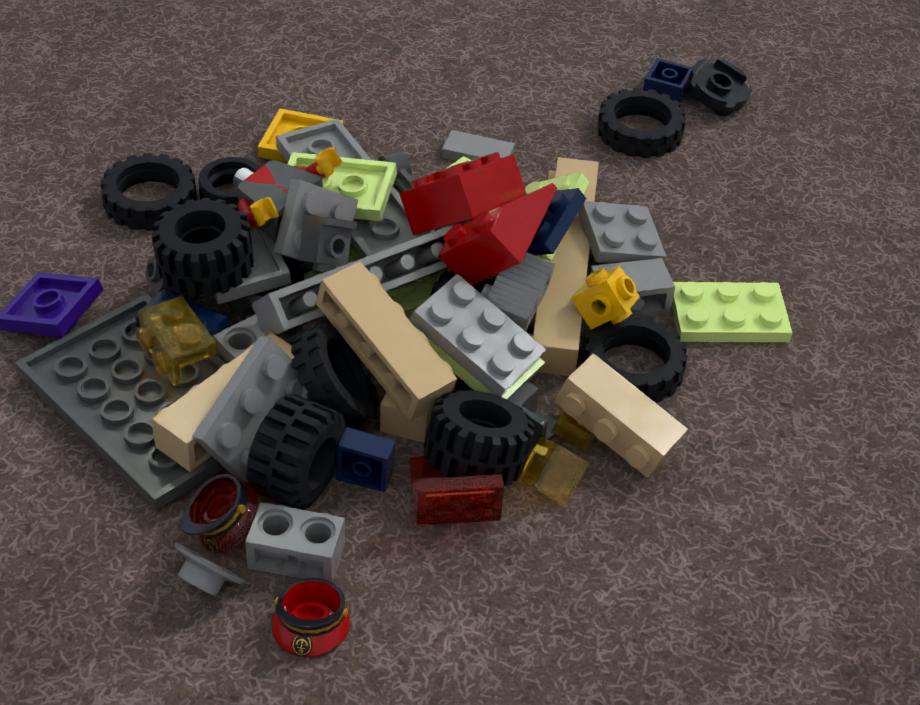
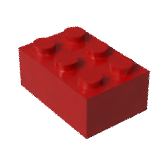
[399,152,526,235]

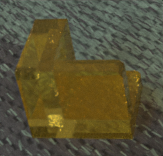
[519,436,590,505]

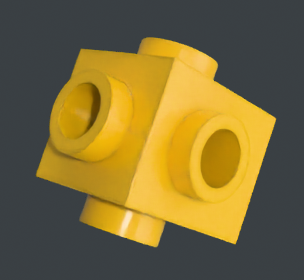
[571,265,640,330]

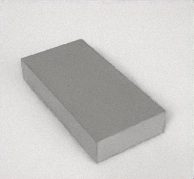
[442,130,515,161]

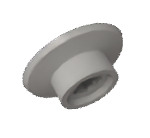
[175,542,245,596]

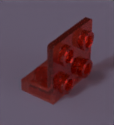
[409,456,504,526]

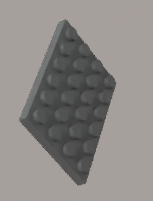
[14,294,226,511]

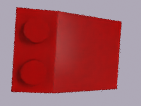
[438,183,557,285]

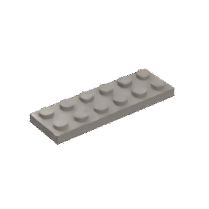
[276,119,431,259]

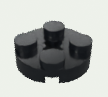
[686,59,752,116]

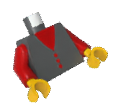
[233,147,343,243]

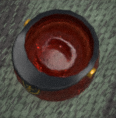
[180,474,258,553]

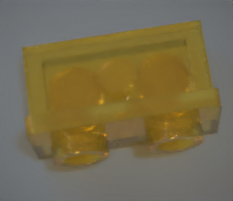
[136,295,217,386]

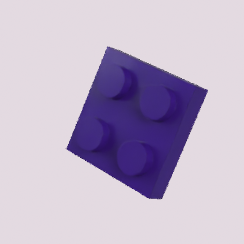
[0,272,103,337]

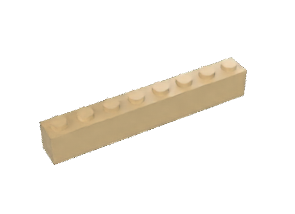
[527,157,599,376]

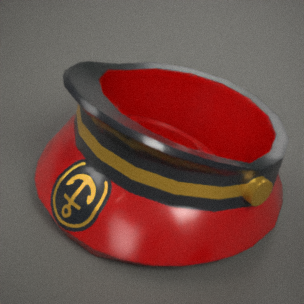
[271,578,350,657]

